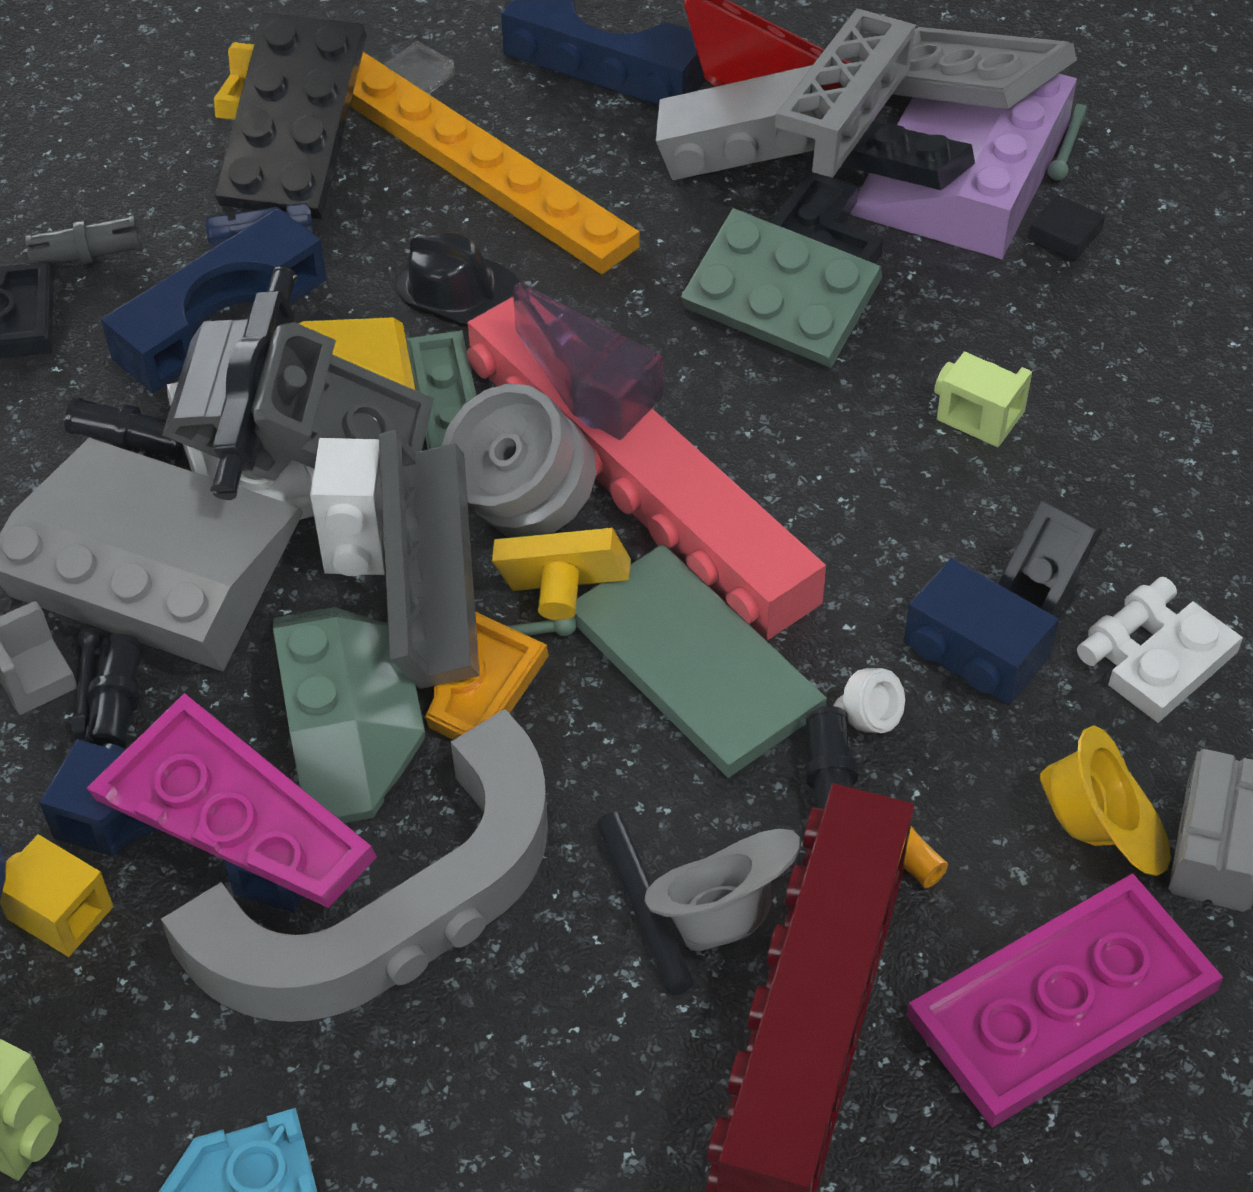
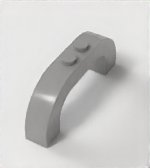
[161,709,548,1022]

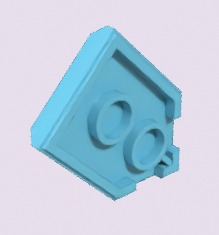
[159,1108,317,1192]

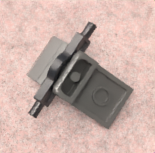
[162,266,434,500]

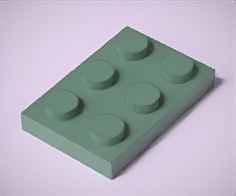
[681,208,882,368]

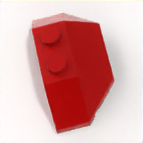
[682,0,852,91]

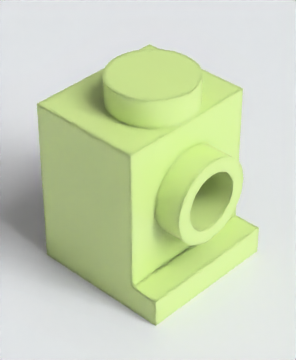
[934,351,1032,447]

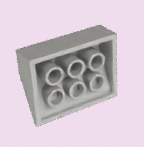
[0,438,303,672]

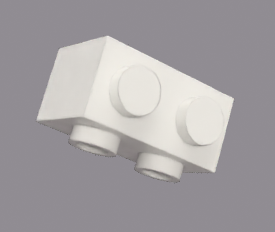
[310,438,386,576]

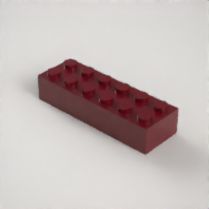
[706,783,915,1192]

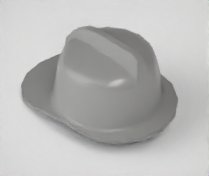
[644,829,801,952]

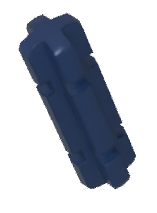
[205,203,313,248]

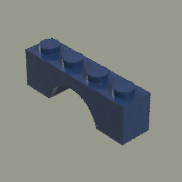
[501,0,706,105]
[101,208,327,394]
[39,739,303,913]

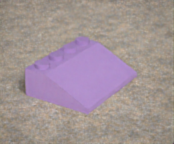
[850,73,1077,259]

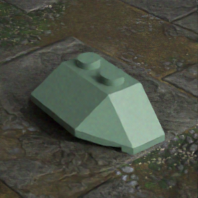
[273,607,426,823]

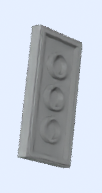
[893,27,1077,109]

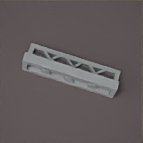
[775,8,916,178]

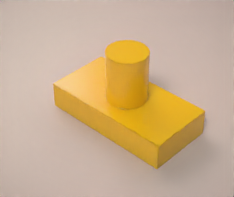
[492,528,631,620]

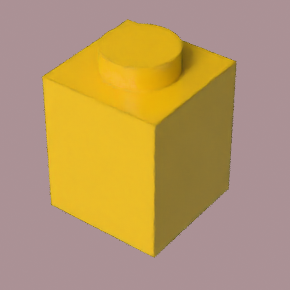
[0,834,114,957]

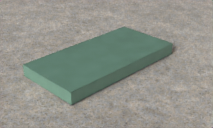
[574,544,827,778]

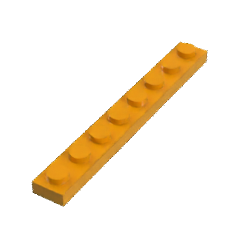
[350,52,640,275]

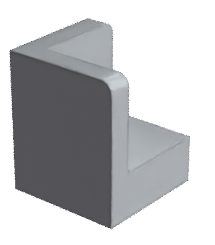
[0,601,78,716]

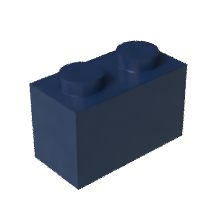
[904,557,1059,705]

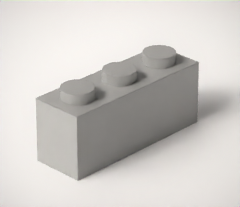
[656,65,824,180]

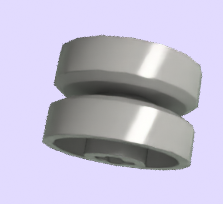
[442,383,596,538]

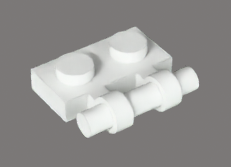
[1077,577,1243,723]

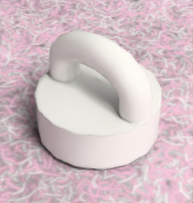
[833,668,905,733]

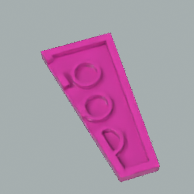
[86,693,377,908]

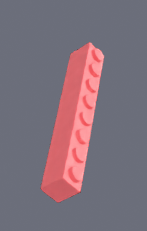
[467,291,826,641]

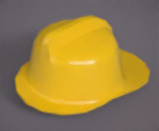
[1040,726,1171,876]

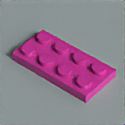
[907,873,1223,1128]

